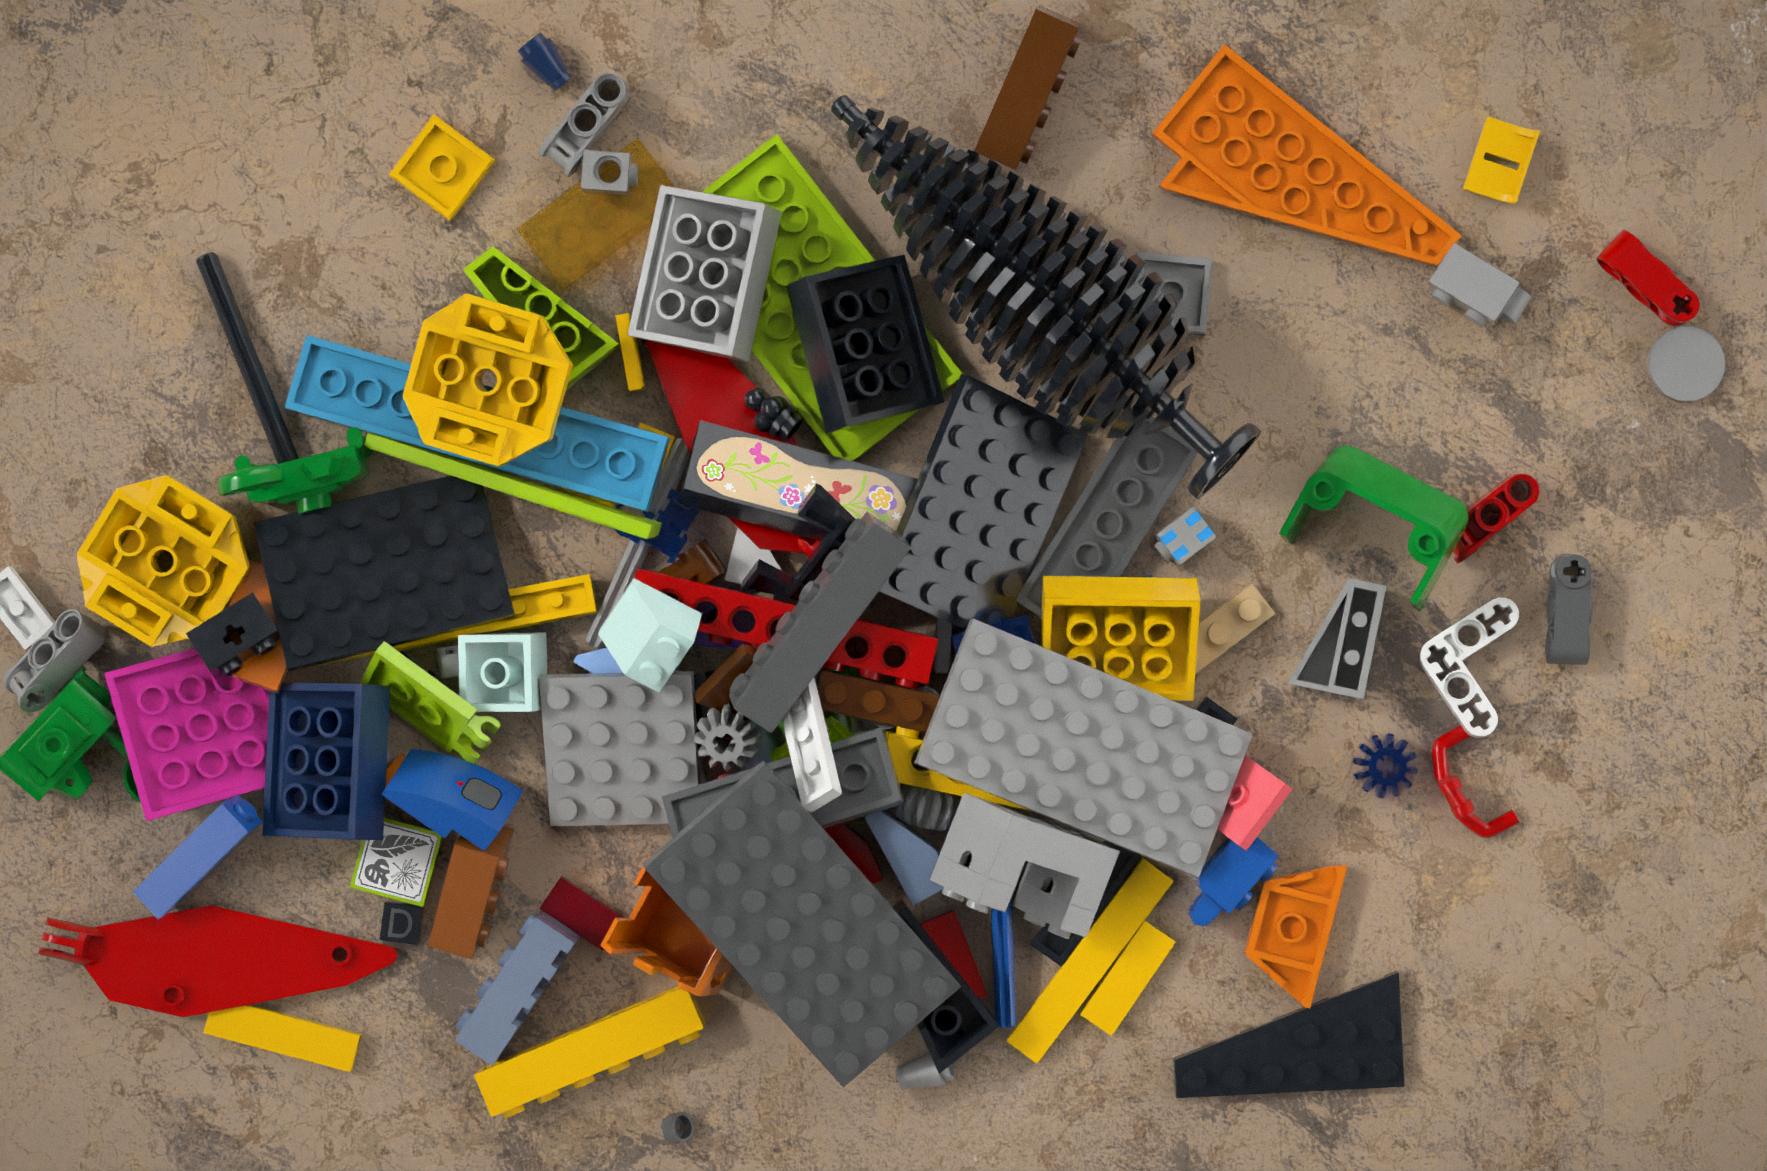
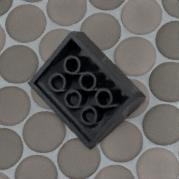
[786,254,945,434]

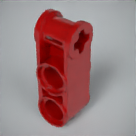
[1596,230,1700,326]
[1453,474,1540,564]

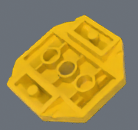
[402,293,573,466]
[77,475,251,647]

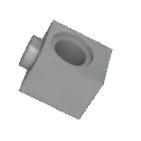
[581,150,639,196]

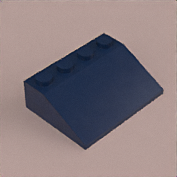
[262,683,390,840]

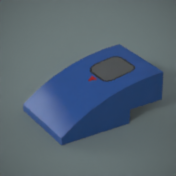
[381,749,523,851]

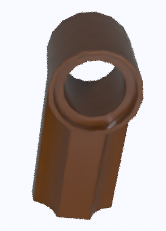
[658,539,727,600]

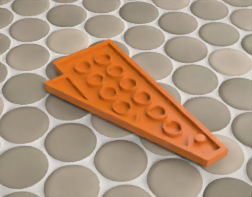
[1151,44,1462,267]

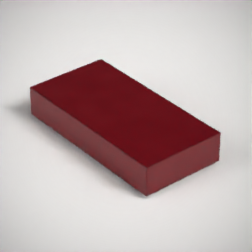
[540,876,624,951]

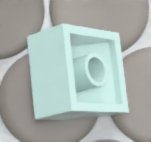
[598,578,702,692]
[458,632,547,712]

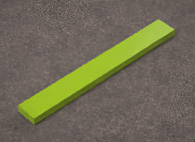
[364,432,662,539]

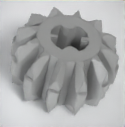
[694,703,761,771]
[895,784,960,831]

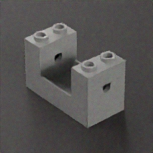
[930,793,1120,939]

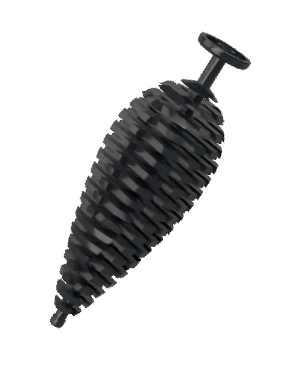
[831,95,1262,499]

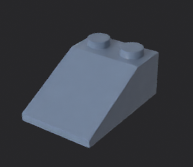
[864,809,944,905]

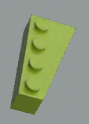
[463,246,621,390]

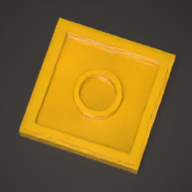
[389,114,496,222]

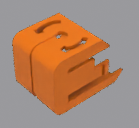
[600,855,733,997]

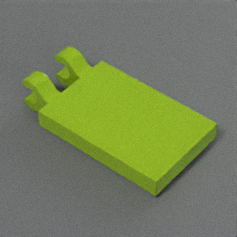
[360,641,501,764]

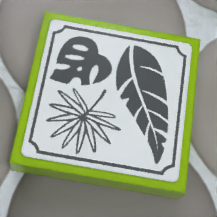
[350,816,443,907]

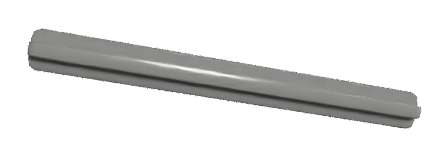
[585,438,690,649]

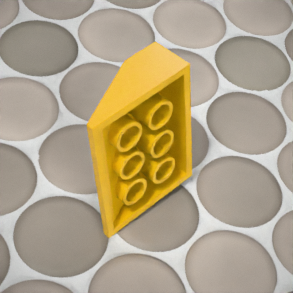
[1041,576,1201,701]

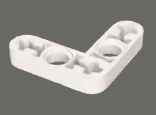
[1419,597,1519,738]

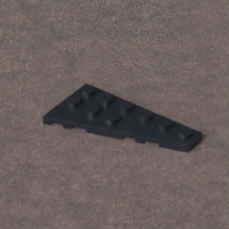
[1173,971,1405,1098]

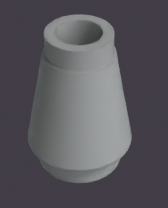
[896,1053,955,1090]

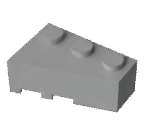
[1287,578,1387,699]

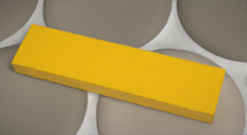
[203,1004,362,1072]

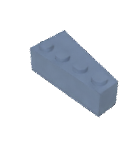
[454,911,581,1066]

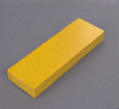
[1080,920,1176,1036]

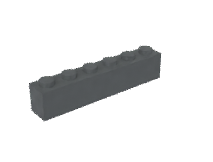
[729,511,911,733]

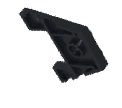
[740,483,878,604]

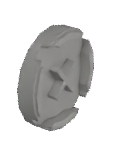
[1647,326,1725,402]

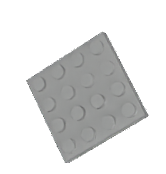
[539,671,701,826]

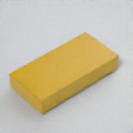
[615,313,646,393]

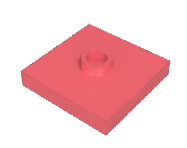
[1217,755,1293,851]

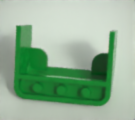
[1279,446,1469,612]

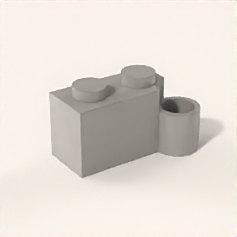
[1429,243,1532,328]

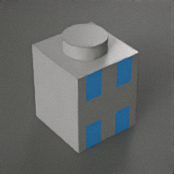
[1154,507,1217,565]

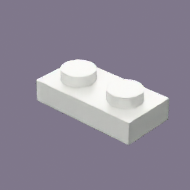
[0,566,55,650]

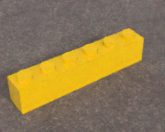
[474,986,706,1119]

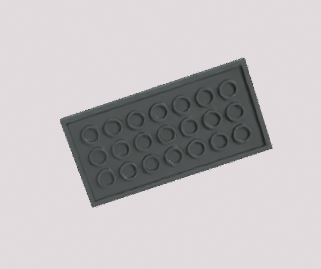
[643,760,961,1088]

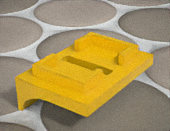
[1462,116,1540,206]

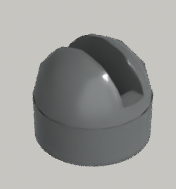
[661,1112,694,1144]

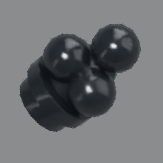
[744,388,804,442]

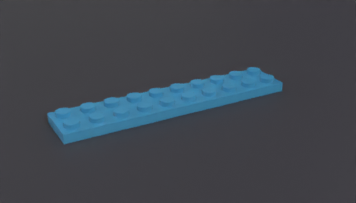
[284,335,670,513]

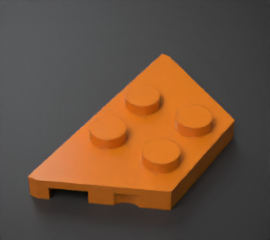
[1244,864,1347,1009]

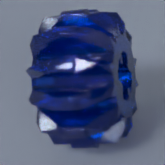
[1352,733,1418,798]

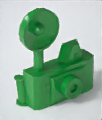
[217,427,374,514]
[0,667,141,803]

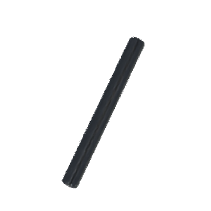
[196,252,299,464]

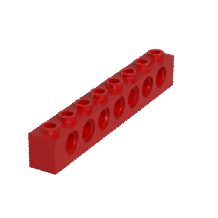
[634,568,938,689]

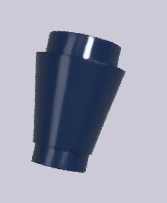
[518,32,571,91]

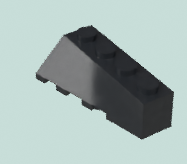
[893,899,1000,1074]

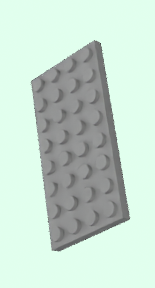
[914,619,1253,877]

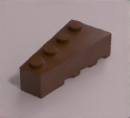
[974,5,1083,170]

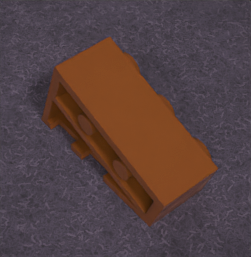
[428,826,514,959]

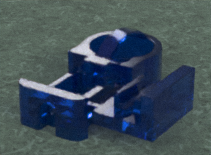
[614,488,701,563]

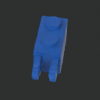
[1188,837,1279,927]

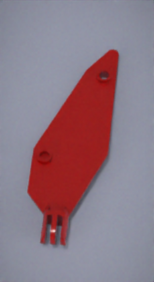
[645,340,821,558]
[38,905,397,1017]

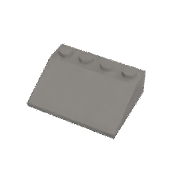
[628,185,782,362]

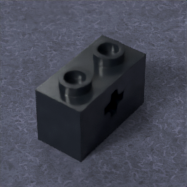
[186,592,280,679]

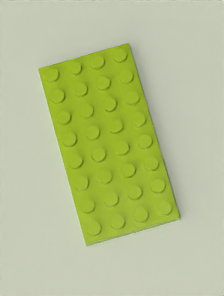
[702,134,962,461]

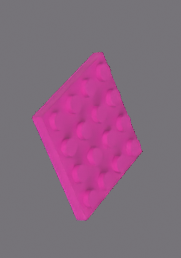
[104,648,269,821]

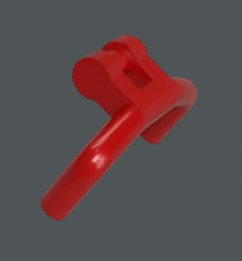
[1431,725,1519,838]

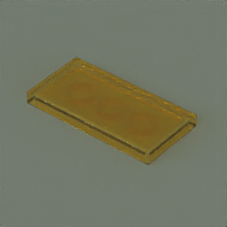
[517,138,676,291]

